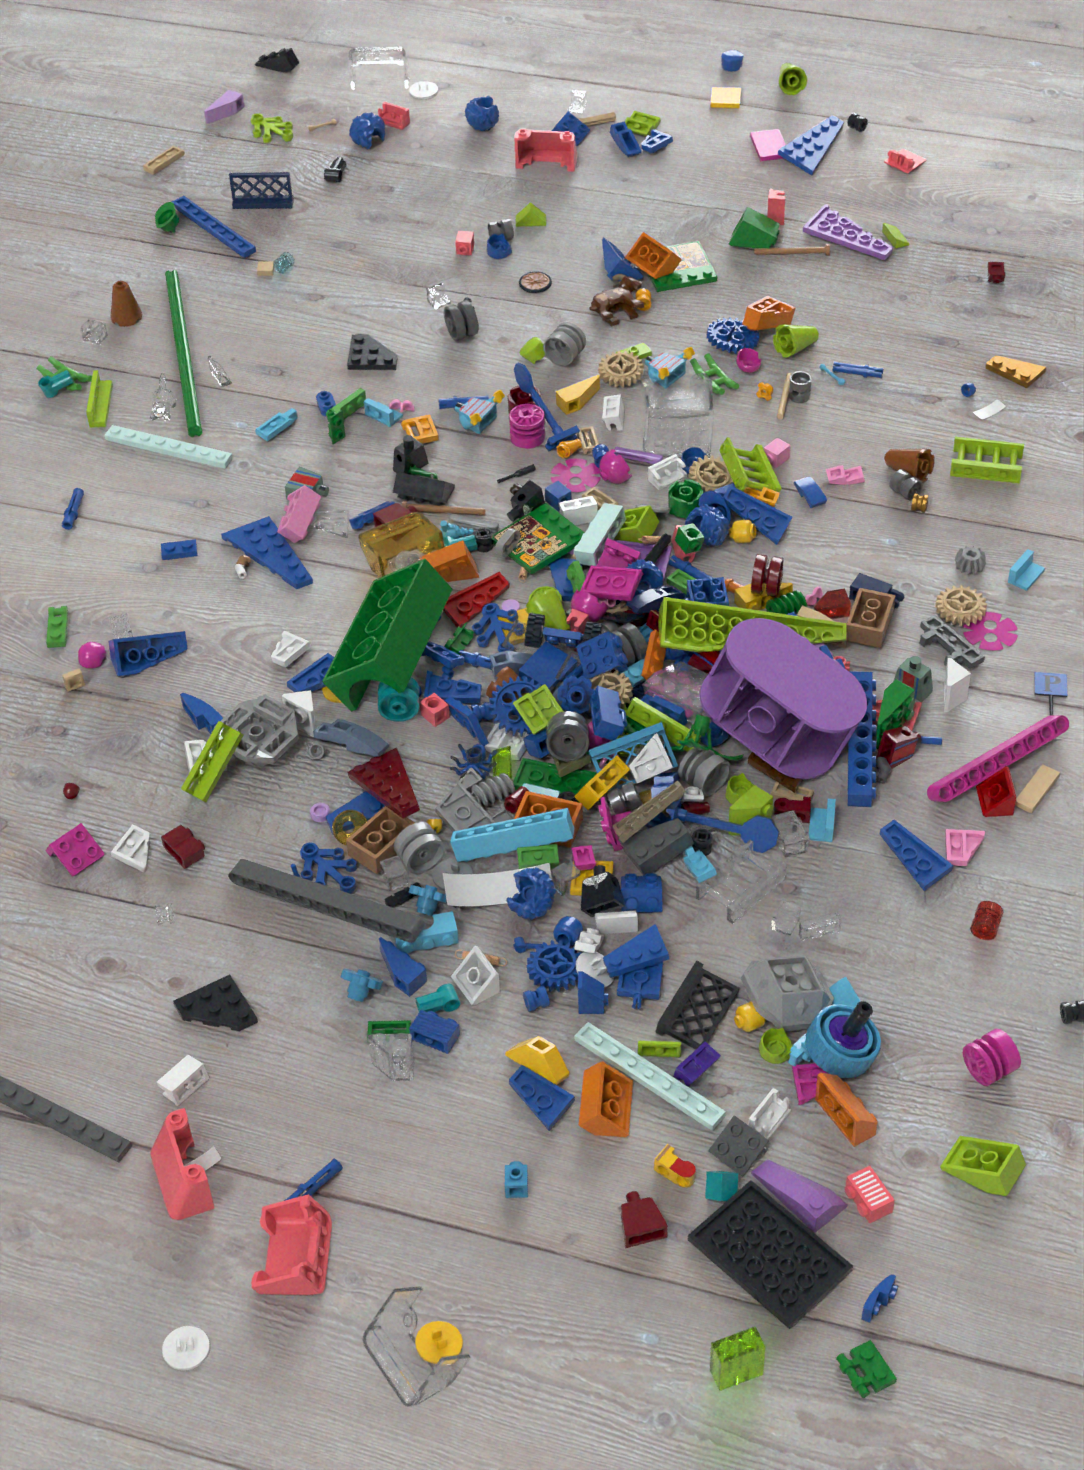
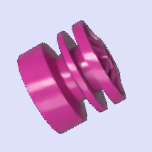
[509,404,545,449]
[962,1028,1021,1086]

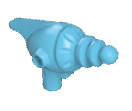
[429,520,474,541]

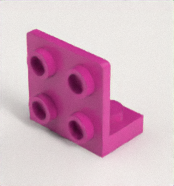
[597,538,641,568]
[598,797,631,851]
[46,823,104,876]

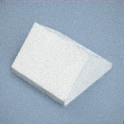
[944,658,971,712]
[282,690,316,737]
[451,946,500,1005]

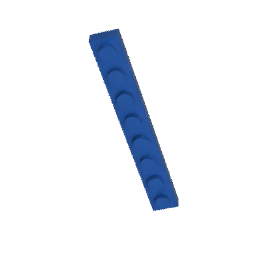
[172,196,256,258]

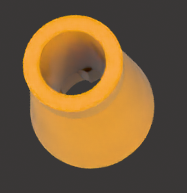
[556,439,582,458]

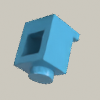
[505,1161,528,1198]

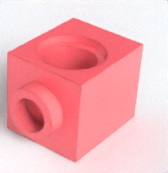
[455,231,474,255]
[420,693,450,727]

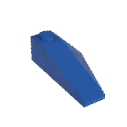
[602,237,644,281]
[108,631,188,676]

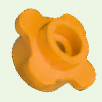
[756,382,773,401]

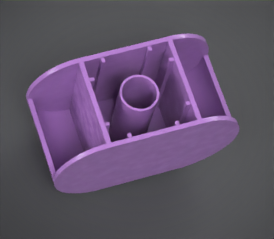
[699,618,867,779]

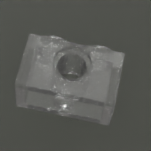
[771,810,810,858]

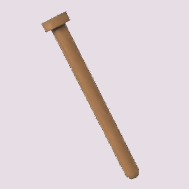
[754,244,830,255]
[402,501,486,515]

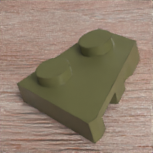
[553,753,591,777]

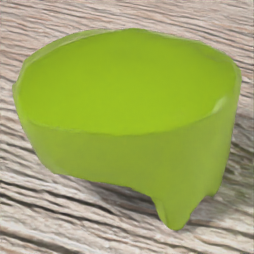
[519,337,545,364]
[725,773,754,804]
[759,1028,793,1064]

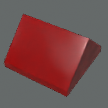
[976,766,1016,817]

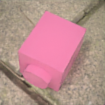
[764,438,790,468]

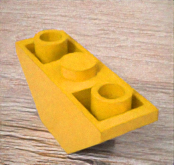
[505,1036,570,1085]

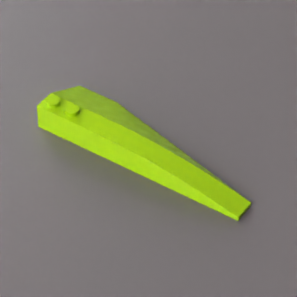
[659,597,847,652]

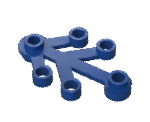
[472,603,523,652]
[300,842,357,894]

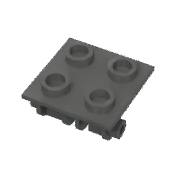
[708,1115,769,1177]

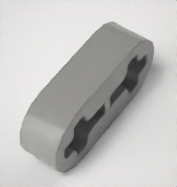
[495,528,520,557]

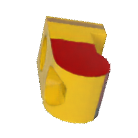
[654,1144,696,1188]

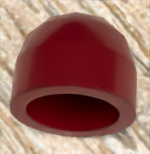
[63,783,80,799]

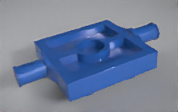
[617,962,663,1009]

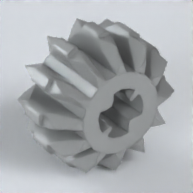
[955,546,986,575]

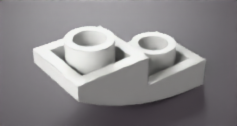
[680,787,704,802]
[574,928,604,953]

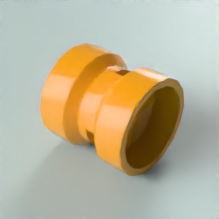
[635,289,651,311]

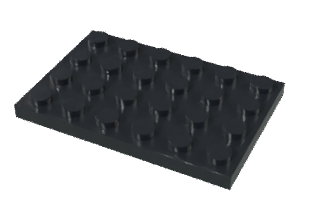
[688,1180,853,1329]

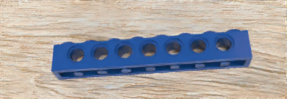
[847,671,876,807]

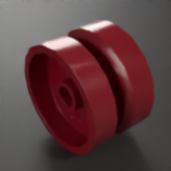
[751,554,784,597]

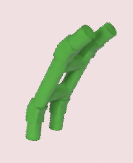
[690,353,739,395]
[36,356,92,391]

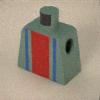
[285,466,329,500]
[893,656,933,702]

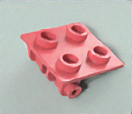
[884,149,926,173]

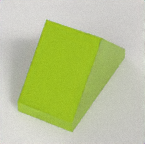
[516,202,546,227]

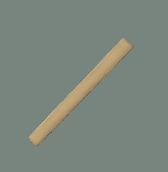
[777,373,792,419]

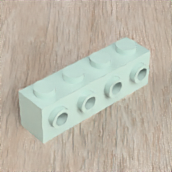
[574,503,626,566]

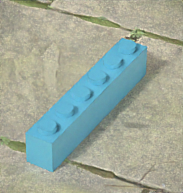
[450,808,574,862]

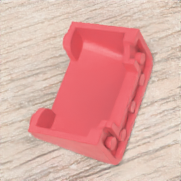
[514,129,577,172]
[150,1108,215,1220]
[251,1194,332,1295]

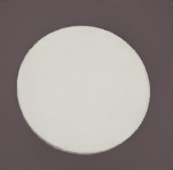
[409,82,438,99]
[576,952,614,988]
[162,1326,210,1371]

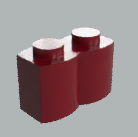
[161,825,205,869]

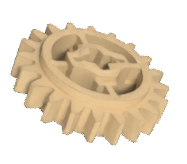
[598,351,644,388]
[688,455,733,492]
[935,585,987,626]
[588,670,633,713]

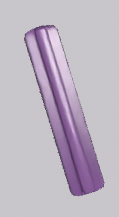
[614,447,663,464]

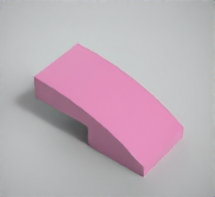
[826,465,865,485]

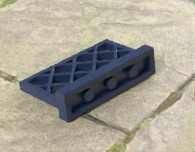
[229,172,294,209]

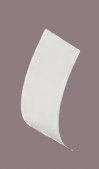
[443,863,552,906]

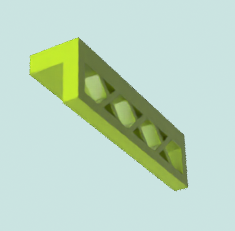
[86,370,113,428]
[626,697,701,752]
[181,721,244,802]

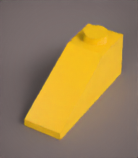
[574,755,630,810]

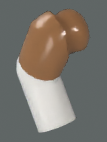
[235,555,251,579]

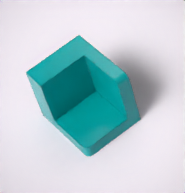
[705,1171,739,1201]

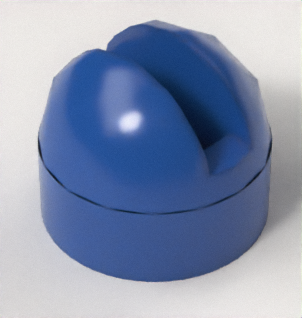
[961,383,976,397]

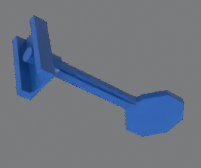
[514,362,580,452]
[664,799,779,853]

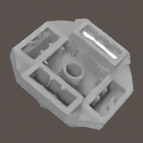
[214,695,299,768]
[741,955,834,1031]

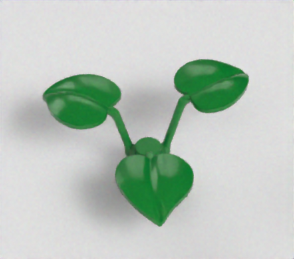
[662,714,744,761]

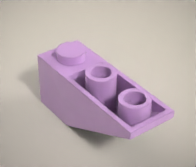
[204,90,244,124]

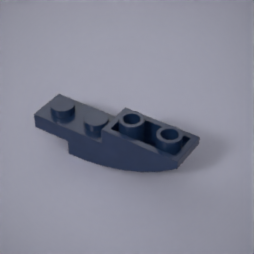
[626,586,687,614]

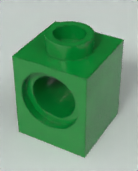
[675,523,705,554]

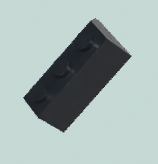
[393,472,455,506]

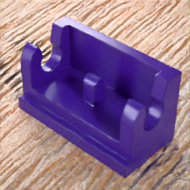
[673,1041,721,1087]

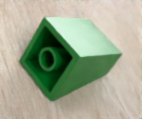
[729,206,780,249]

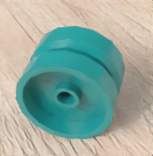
[378,677,419,722]

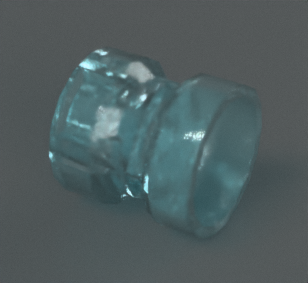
[273,252,295,274]

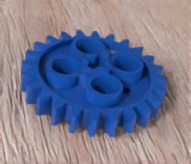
[706,317,759,354]
[489,676,541,737]

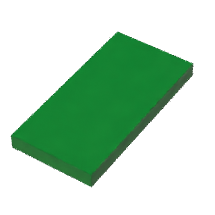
[513,758,597,803]

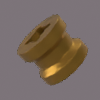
[911,493,928,512]

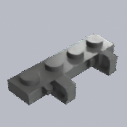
[919,615,985,669]

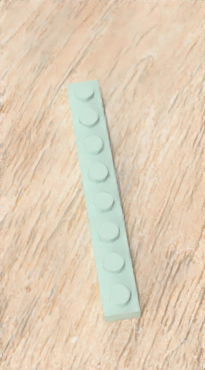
[104,425,233,469]
[575,1022,726,1131]

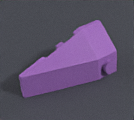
[751,1159,847,1233]

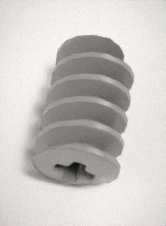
[471,773,515,807]

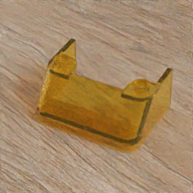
[358,512,445,578]

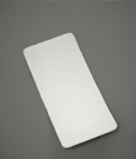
[973,400,1006,419]
[184,1146,221,1171]

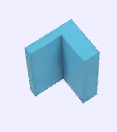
[364,398,403,427]
[1008,549,1045,591]
[808,799,836,842]

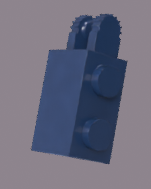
[849,573,905,609]

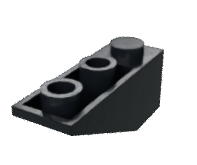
[255,48,300,73]

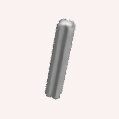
[448,514,499,533]

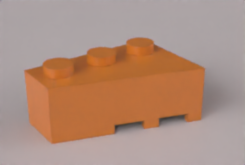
[414,540,479,582]

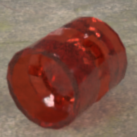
[970,901,1004,940]

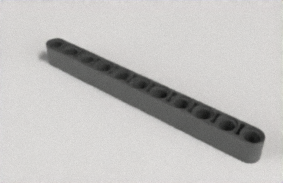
[228,859,426,943]

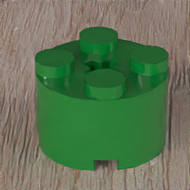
[668,479,703,520]

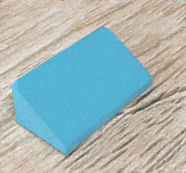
[829,977,861,1008]

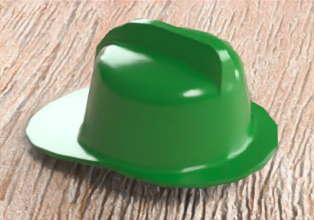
[155,202,179,233]

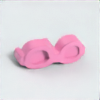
[389,399,414,412]
[805,587,823,606]

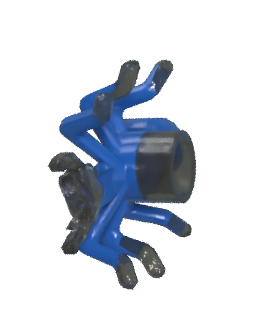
[450,744,498,780]

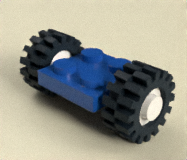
[524,613,602,648]

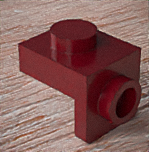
[987,262,1006,283]

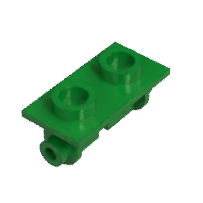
[326,409,346,445]
[444,622,474,655]

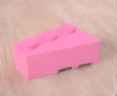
[278,485,321,543]

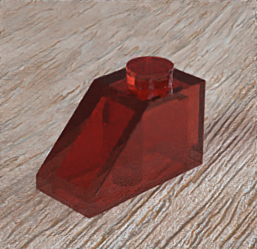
[814,588,851,619]

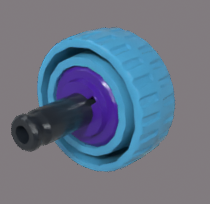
[805,1001,881,1078]

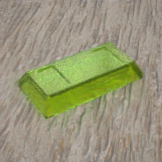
[492,746,512,779]

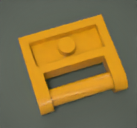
[401,414,439,444]

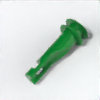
[409,465,438,479]

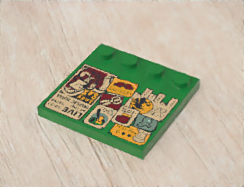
[648,241,717,292]
[492,503,585,575]

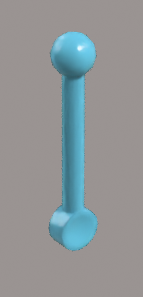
[820,364,845,385]

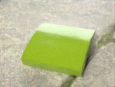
[624,110,661,137]
[513,684,564,735]

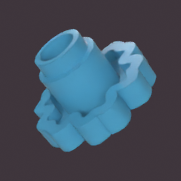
[409,885,447,916]
[340,968,383,1002]

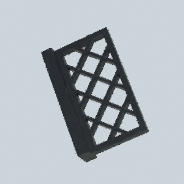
[655,960,740,1050]

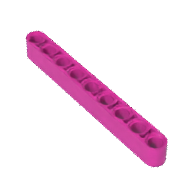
[927,715,1069,802]

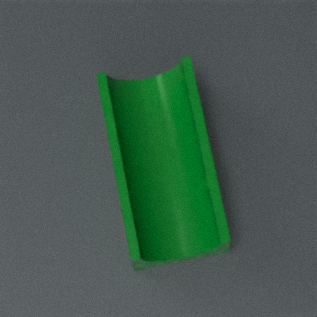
[322,559,453,712]

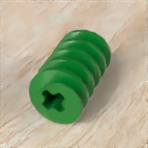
[766,590,807,615]

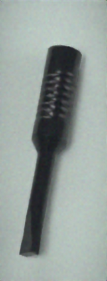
[497,464,536,484]

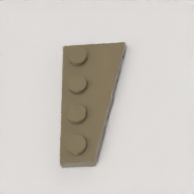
[612,781,686,843]

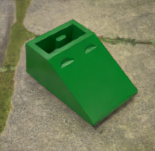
[876,679,915,749]

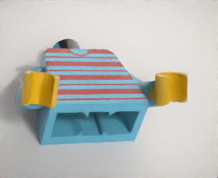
[645,347,695,388]
[455,390,505,434]

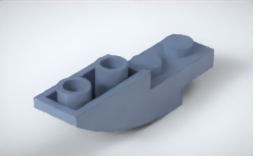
[313,719,389,757]

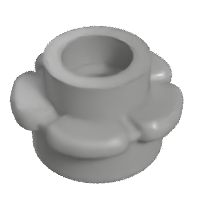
[306,741,325,760]

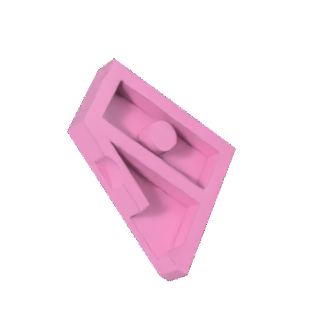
[945,829,985,866]

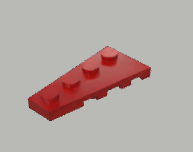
[443,571,510,628]

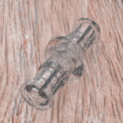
[389,551,422,572]

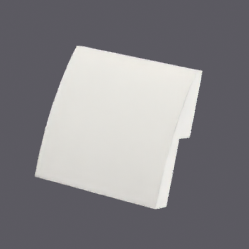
[484,723,532,760]

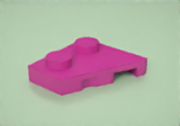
[792,1063,829,1105]

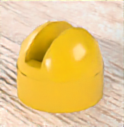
[426,819,443,833]

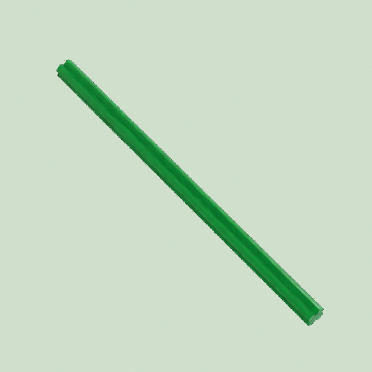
[165,269,202,437]

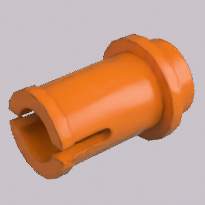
[724,578,743,594]

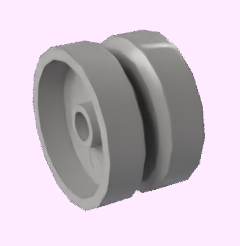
[394,822,446,874]

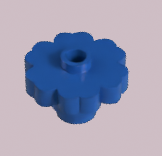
[557,675,595,714]

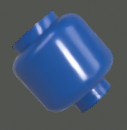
[553,916,583,947]

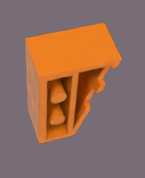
[742,296,796,331]

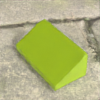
[882,223,910,249]
[638,1040,681,1057]

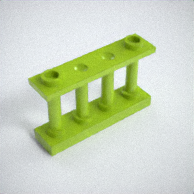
[950,436,1024,484]
[719,437,782,493]

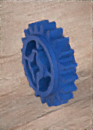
[527,940,582,992]

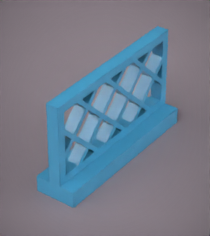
[588,722,678,795]

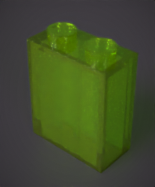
[710,1326,766,1391]

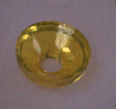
[332,810,367,846]

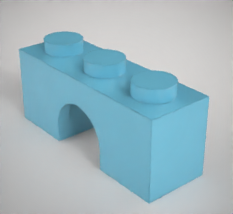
[394,911,459,953]

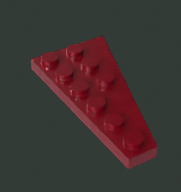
[348,747,420,819]

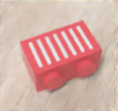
[845,1166,895,1223]

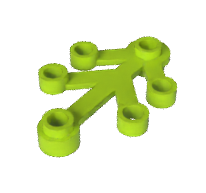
[251,113,293,143]

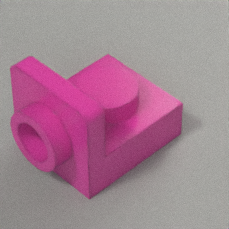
[572,845,596,871]

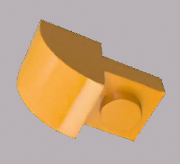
[744,487,780,507]

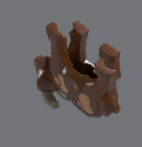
[589,274,644,327]

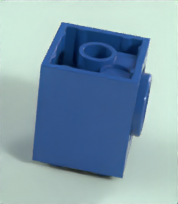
[684,577,729,606]

